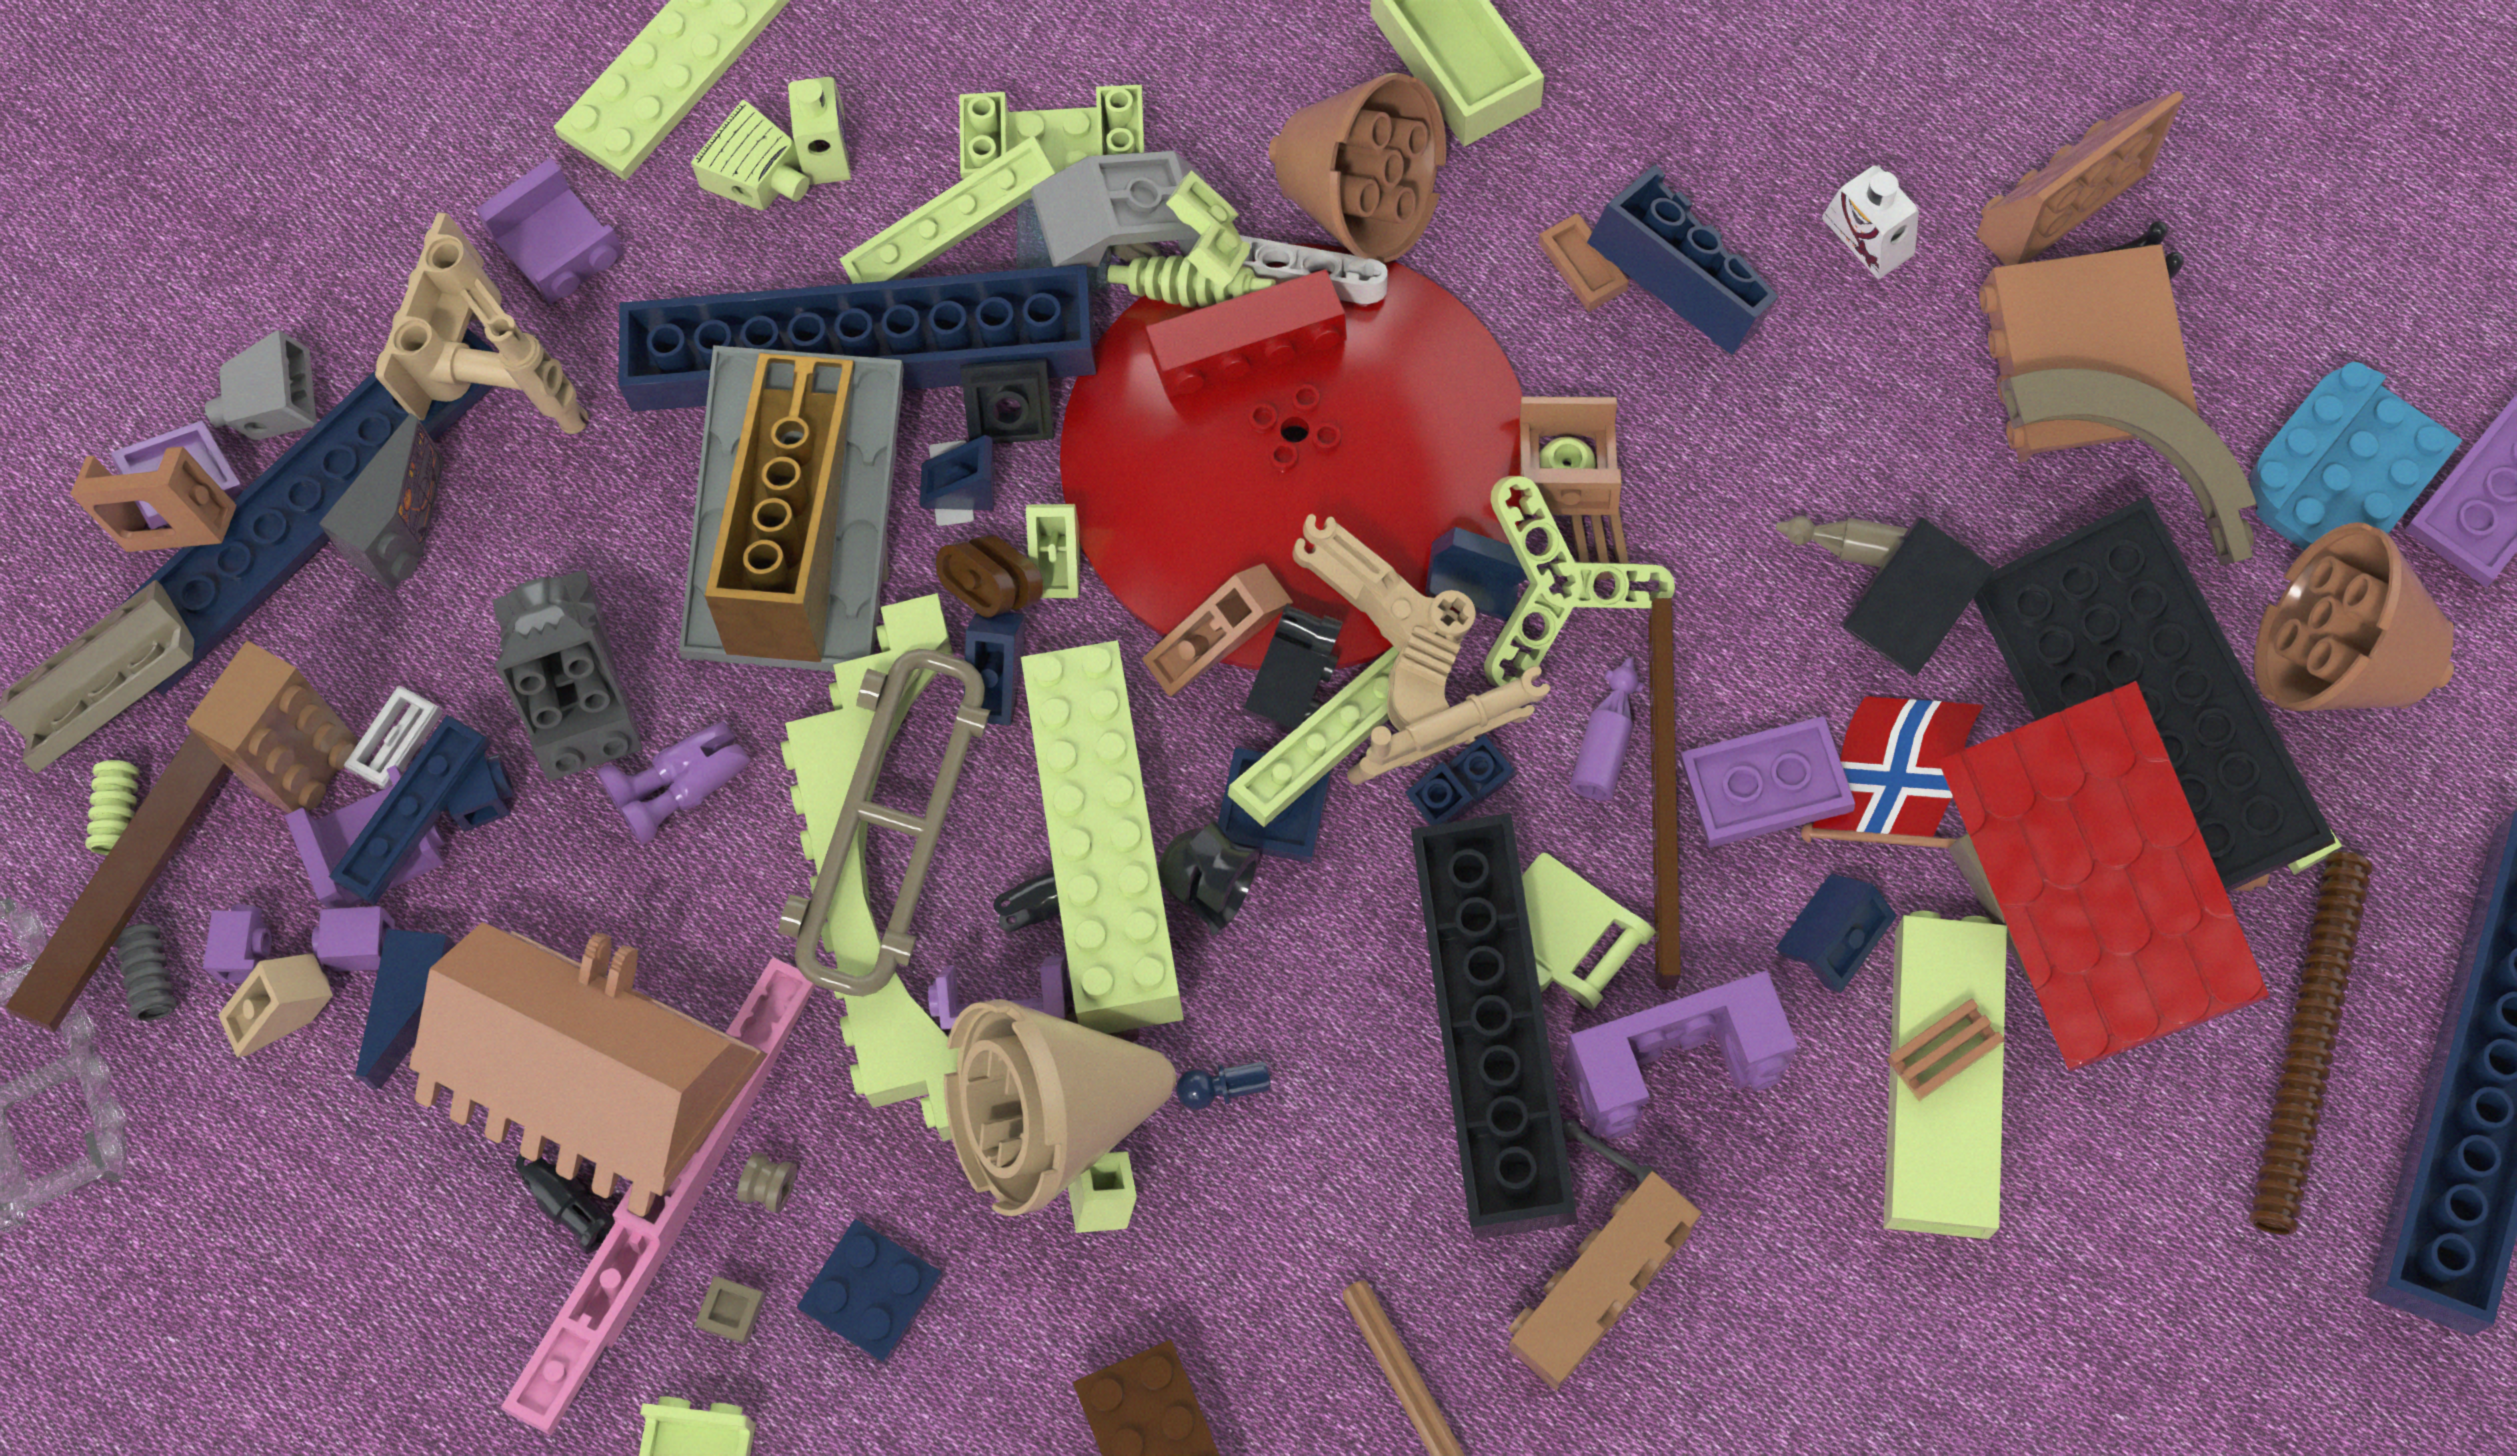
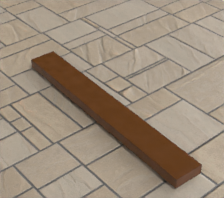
[1648,598,1681,990]
[5,731,230,1033]

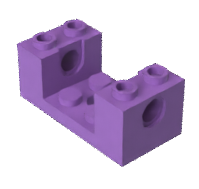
[1564,970,1798,1139]

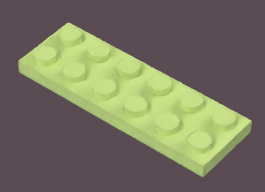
[554,0,790,181]

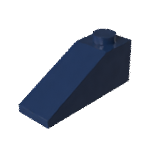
[355,929,455,1089]

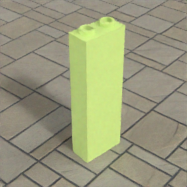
[1883,911,2007,1239]

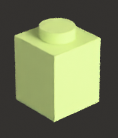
[1068,1151,1137,1233]

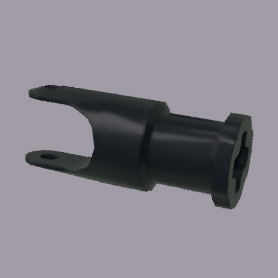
[993,869,1060,932]
[515,1154,615,1254]

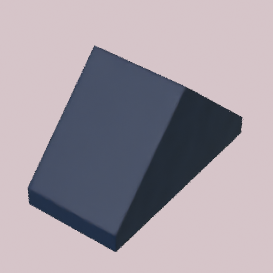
[919,435,995,510]

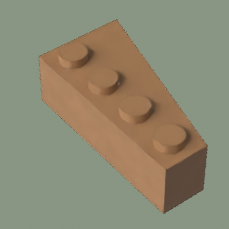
[1508,1171,1702,1392]

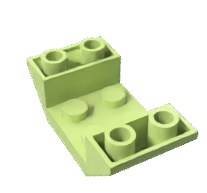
[959,84,1144,199]

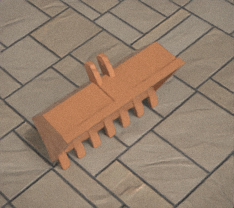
[409,922,768,1217]

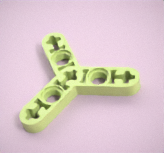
[1484,476,1675,687]

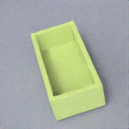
[1370,0,1544,147]

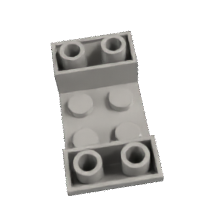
[1030,151,1206,268]

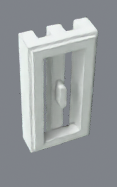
[344,685,443,789]

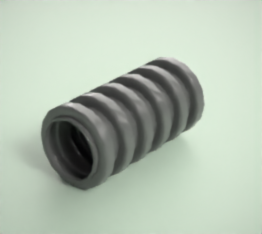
[114,924,177,1021]

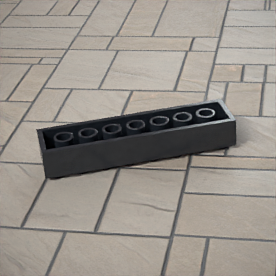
[1411,813,1579,1240]

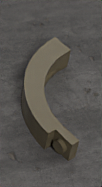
[1999,368,2257,566]

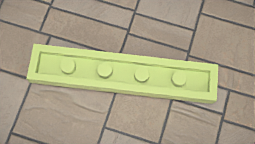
[839,136,1057,283]
[1228,646,1399,827]

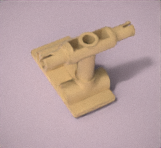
[375,212,589,434]

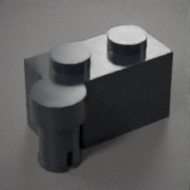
[1242,603,1343,734]

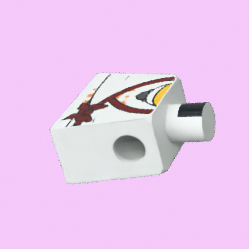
[1822,166,1919,280]

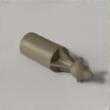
[1776,515,1909,568]

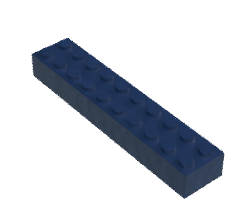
[618,264,1096,412]
[2367,810,2517,1336]

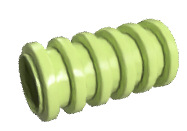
[85,760,140,855]

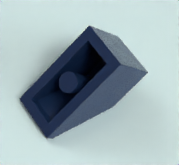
[963,612,1025,726]

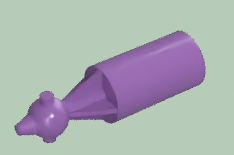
[1570,658,1644,801]

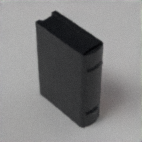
[1839,516,1995,677]

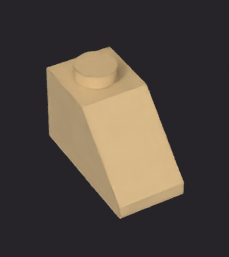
[218,953,333,1058]

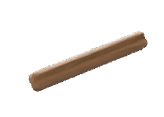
[1343,1280,1465,1456]

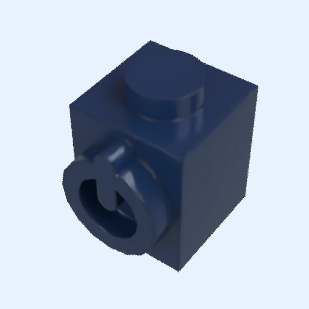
[443,752,515,832]

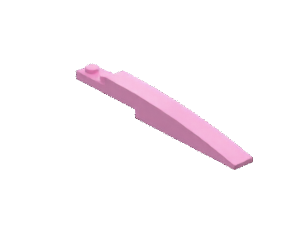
[501,957,816,1436]

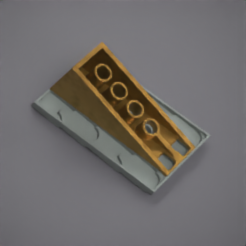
[679,346,904,672]

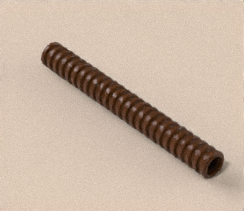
[2248,851,2373,1235]

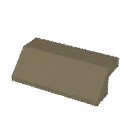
[0,580,194,774]

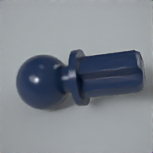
[1176,1062,1271,1110]

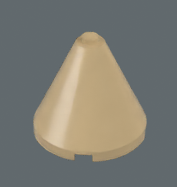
[944,999,1176,1216]

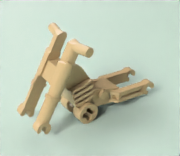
[1292,514,1551,785]

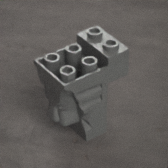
[492,569,643,782]

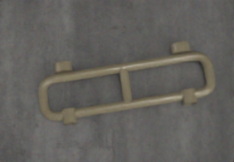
[778,648,990,997]

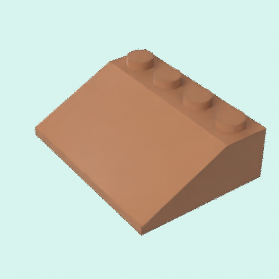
[1976,91,2184,266]

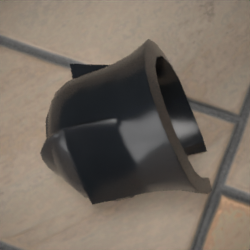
[1158,821,1259,937]

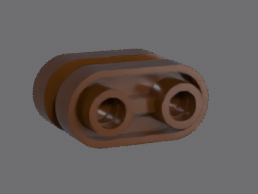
[936,534,1043,617]

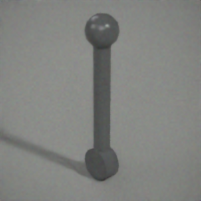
[1562,1119,1657,1186]

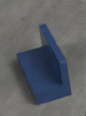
[1425,527,1539,621]
[1776,874,1897,993]

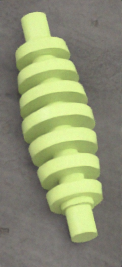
[1108,255,1276,308]

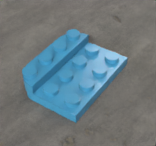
[2248,362,2462,551]

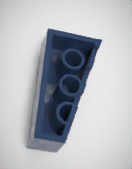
[1587,164,1779,356]

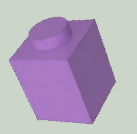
[312,906,395,972]

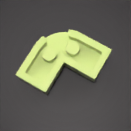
[1166,170,1250,290]

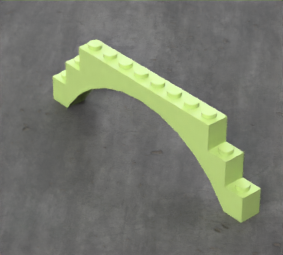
[781,593,959,1141]

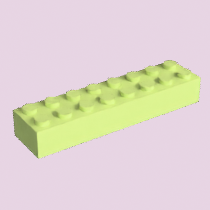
[1021,640,1184,1034]

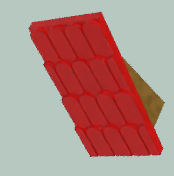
[1938,681,2270,1072]

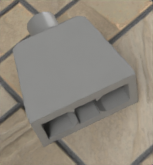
[205,330,317,440]

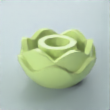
[1539,437,1596,469]

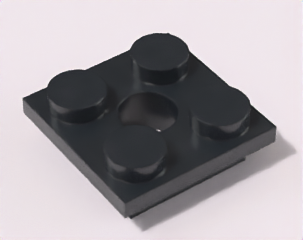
[960,358,1054,444]

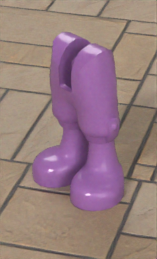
[596,721,751,845]

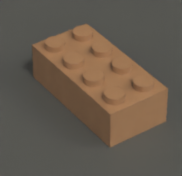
[185,640,359,813]

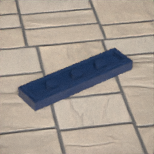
[329,714,491,906]

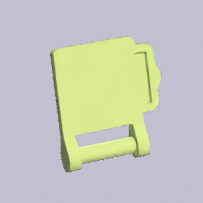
[1522,853,1656,1010]

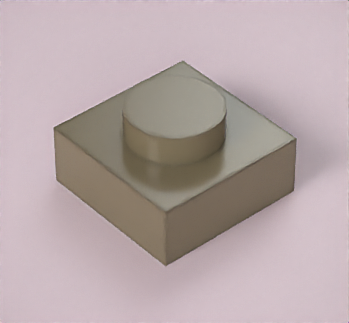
[694,1276,766,1346]

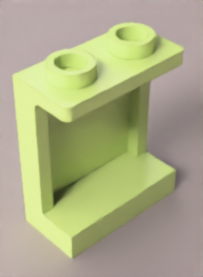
[639,1396,756,1456]

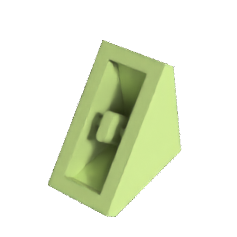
[1026,504,1080,598]

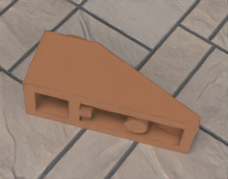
[1142,563,1293,697]

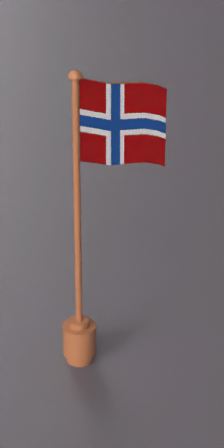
[1801,696,2270,891]

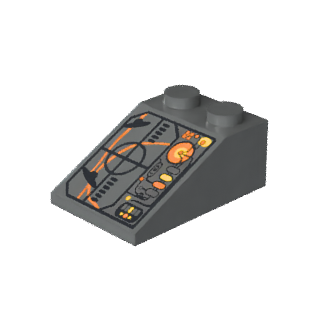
[319,413,445,591]

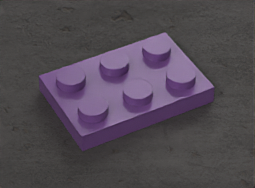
[1680,716,1855,848]

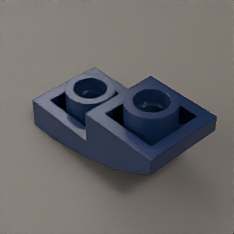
[1404,734,1518,826]

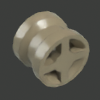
[737,1151,797,1214]

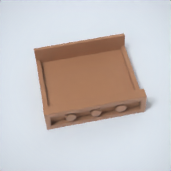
[1979,244,2199,463]

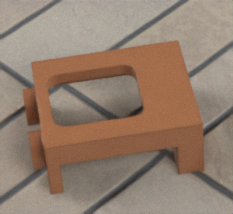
[1520,396,1622,515]
[70,446,237,552]

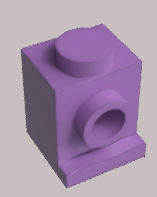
[203,904,272,983]

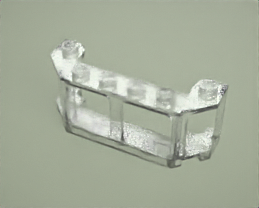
[0,897,128,1233]

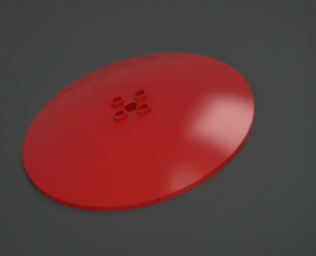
[1060,243,1531,670]

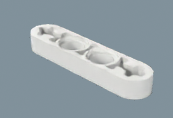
[1240,235,1388,304]

